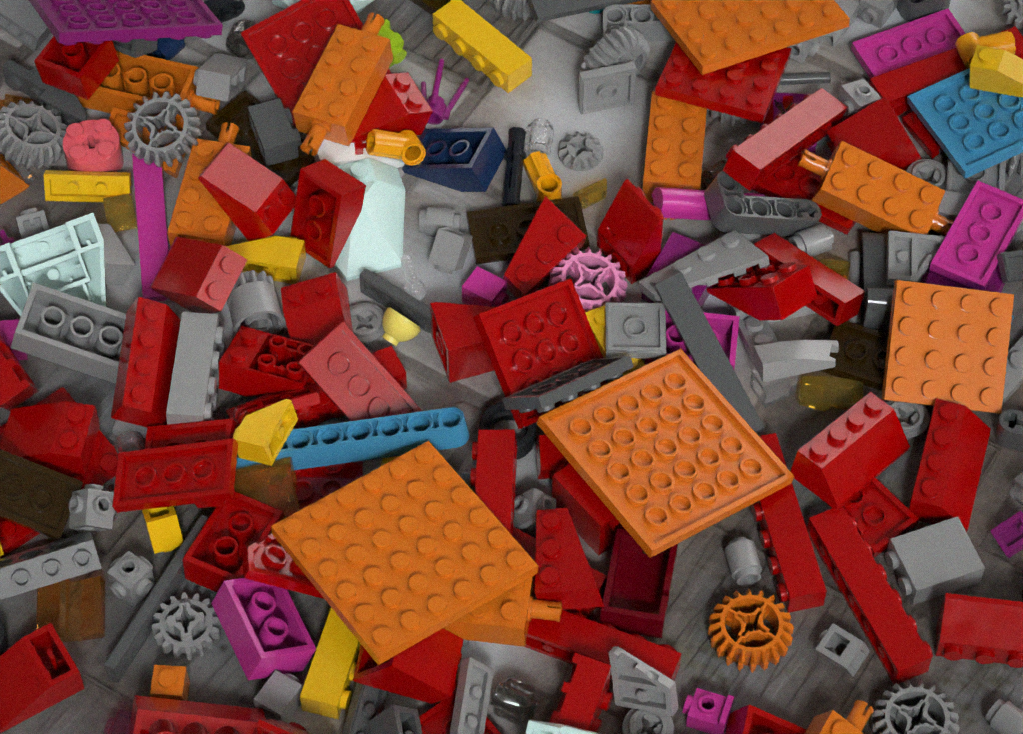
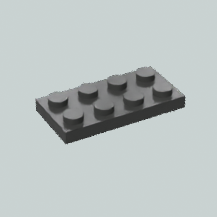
[502,356,634,413]

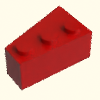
[503,196,586,299]
[0,334,39,411]
[535,508,605,610]
[549,653,613,733]

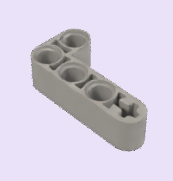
[602,4,675,41]

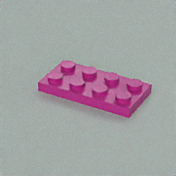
[851,8,966,78]
[929,180,1023,291]

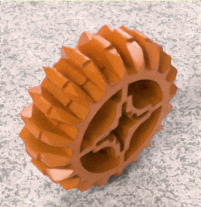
[708,588,794,673]

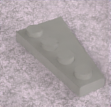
[639,230,770,303]

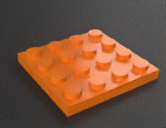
[881,280,1014,414]

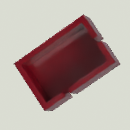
[600,528,678,639]

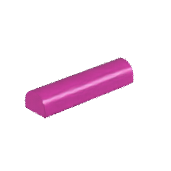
[652,187,766,221]

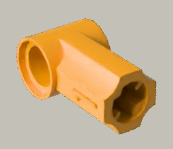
[955,31,1016,69]
[366,129,426,166]
[523,151,562,202]

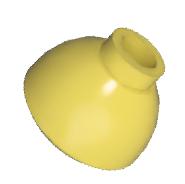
[382,307,421,346]

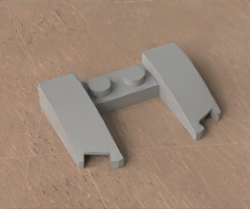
[727,304,839,382]

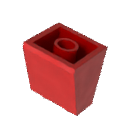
[826,96,922,170]
[150,237,247,314]
[430,302,495,383]
[552,463,626,556]
[353,628,464,704]

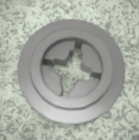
[558,131,603,171]
[906,159,948,190]
[350,303,385,345]
[887,401,930,440]
[622,708,674,734]

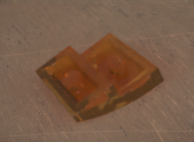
[234,457,300,520]
[36,576,105,642]

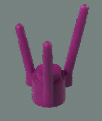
[421,58,469,125]

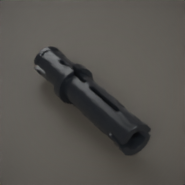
[502,127,527,207]

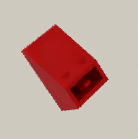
[597,179,664,284]
[706,262,818,321]
[219,326,315,396]
[0,623,85,734]

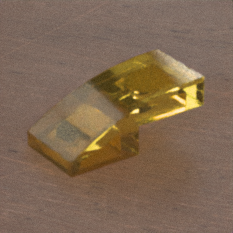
[799,376,863,412]

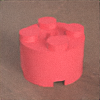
[63,119,124,172]

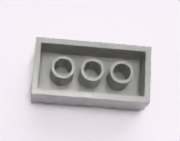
[11,282,126,384]
[166,312,225,425]

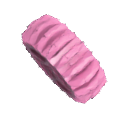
[548,247,628,312]

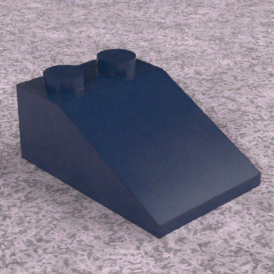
[402,127,507,192]

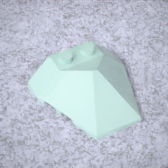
[293,158,406,281]
[0,213,106,316]

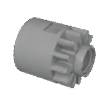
[227,270,284,334]

